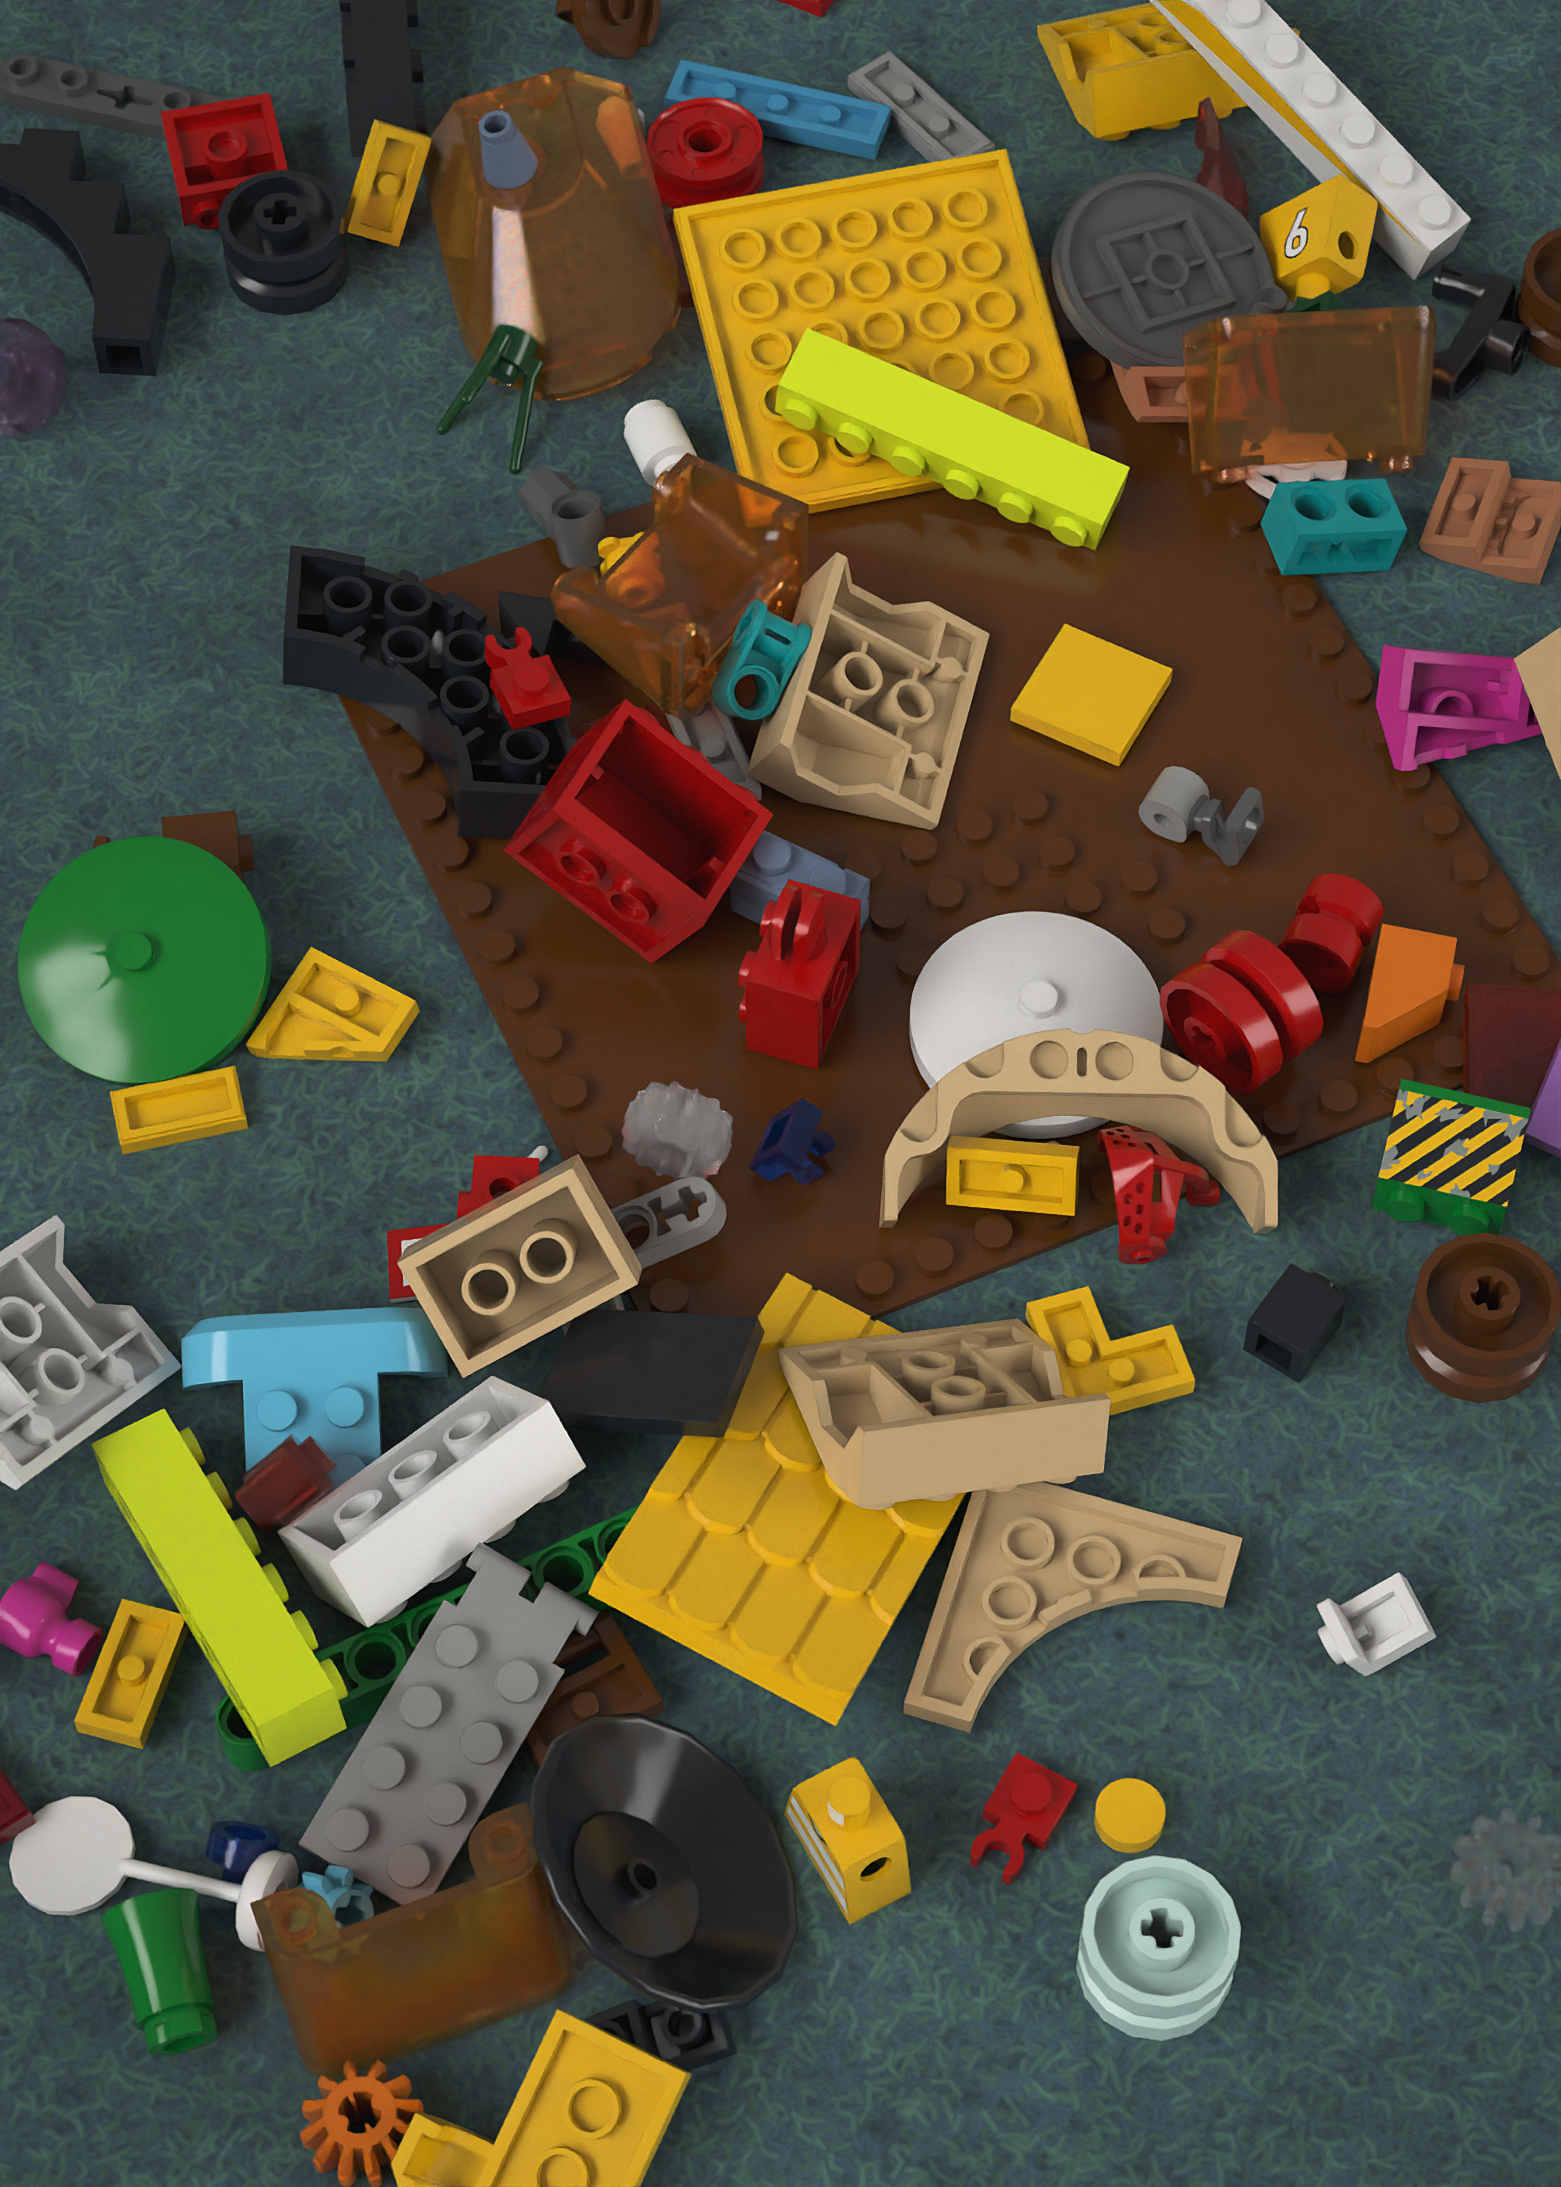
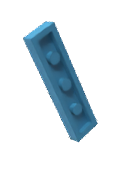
[664,60,891,160]

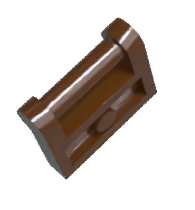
[523,1608,664,1770]

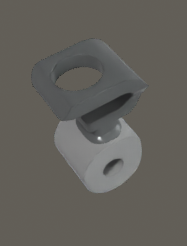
[1138,766,1264,866]

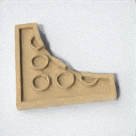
[904,1481,1243,1733]

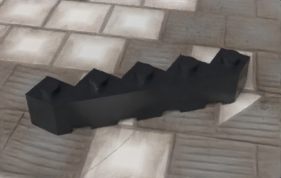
[339,0,428,157]

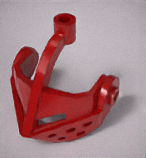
[1097,1125,1220,1264]

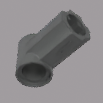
[518,465,609,569]

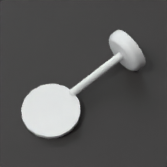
[9,1796,298,1953]

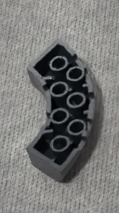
[283,545,577,839]

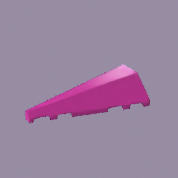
[1376,645,1542,771]

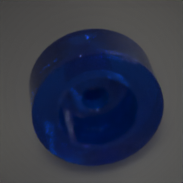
[205,1821,280,1885]

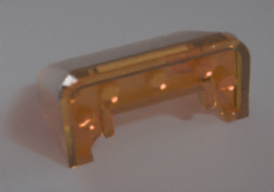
[1182,306,1436,484]
[551,453,809,721]
[250,1802,573,2081]

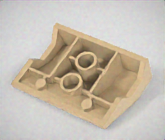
[746,552,990,830]
[778,1318,1111,1510]

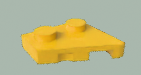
[246,947,420,1062]

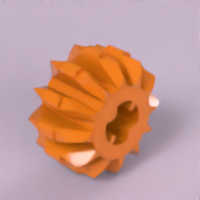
[300,2060,424,2187]

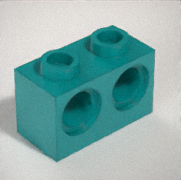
[1260,478,1407,576]

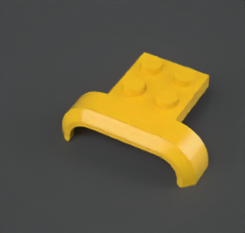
[391,2009,692,2187]

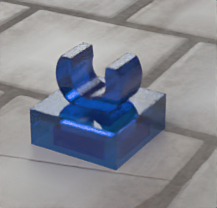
[749,1098,836,1184]

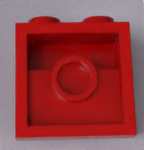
[160,93,288,230]

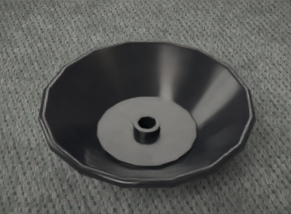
[532,1713,798,2014]

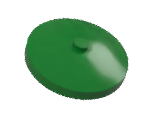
[18,836,271,1087]

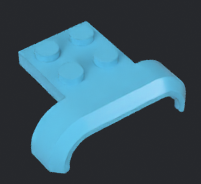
[181,1307,448,1516]

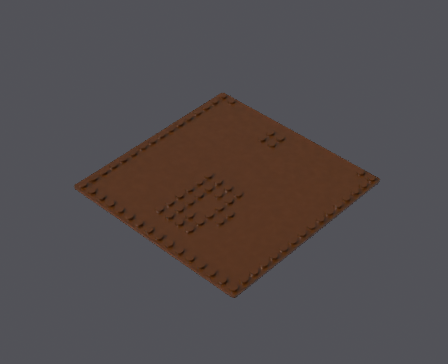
[336,348,1561,1320]

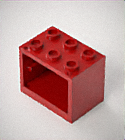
[503,699,774,964]

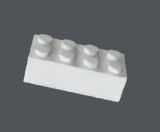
[277,1376,586,1628]

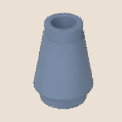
[478,110,538,194]

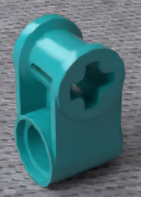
[711,598,812,720]

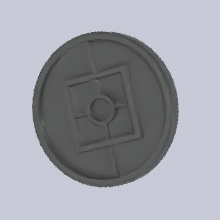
[1051,172,1274,370]

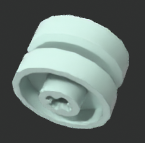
[1076,1855,1241,2041]

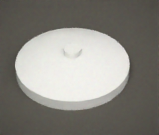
[909,911,1164,1139]

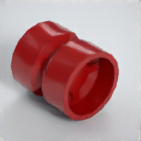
[1277,873,1384,993]

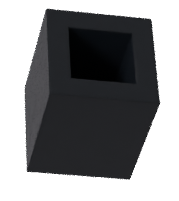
[1243,1263,1347,1383]

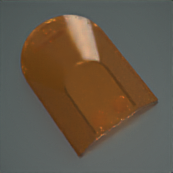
[422,67,683,401]

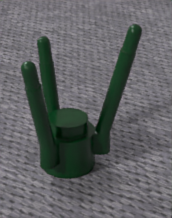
[436,323,544,474]

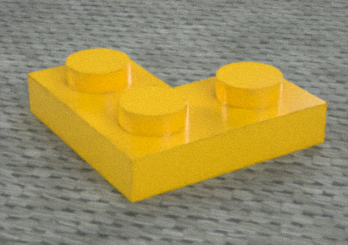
[1025,1286,1195,1416]

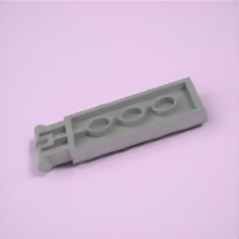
[298,1542,599,1917]

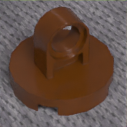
[555,0,661,60]

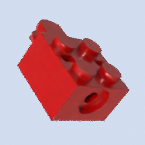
[738,879,861,1070]

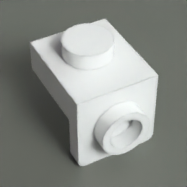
[1317,1572,1437,1676]

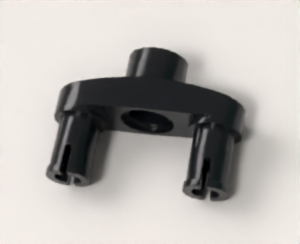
[1385,262,1531,401]

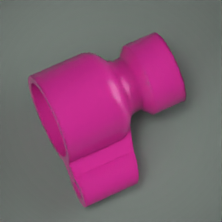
[0,1561,103,1678]

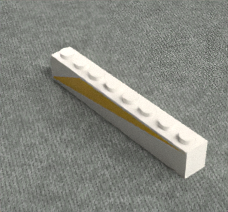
[1150,0,1471,280]

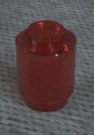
[233,1434,337,1534]

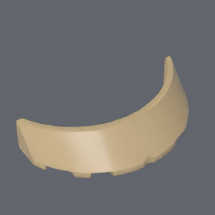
[879,1028,1278,1234]

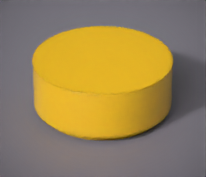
[1094,1778,1166,1853]

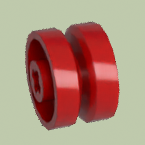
[1159,930,1324,1096]

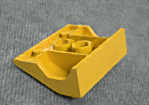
[1037,3,1300,141]

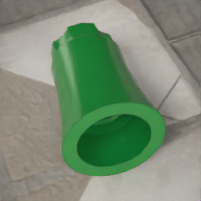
[101,1888,217,2057]

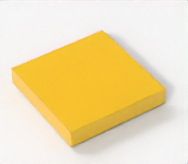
[1010,624,1173,767]

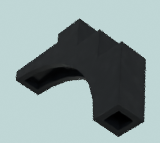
[0,128,176,376]

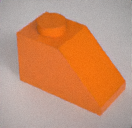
[1355,923,1465,1063]

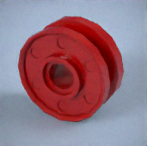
[647,97,765,210]

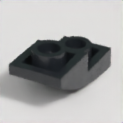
[583,1999,738,2071]

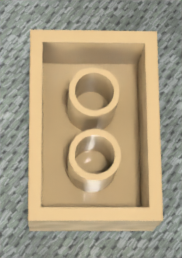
[397,1154,643,1378]

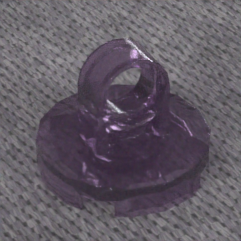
[0,317,66,436]

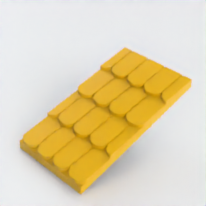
[588,1272,967,1726]

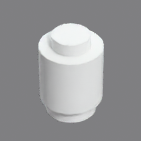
[624,400,697,487]

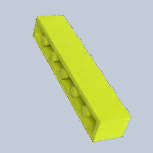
[775,328,1130,551]
[91,1409,348,1767]

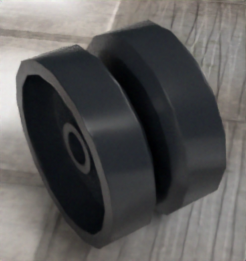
[218,170,350,315]

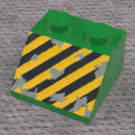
[1371,1079,1531,1235]

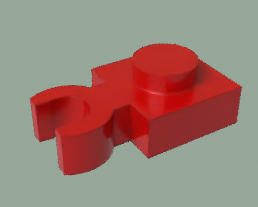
[484,626,571,730]
[970,1752,1078,1885]

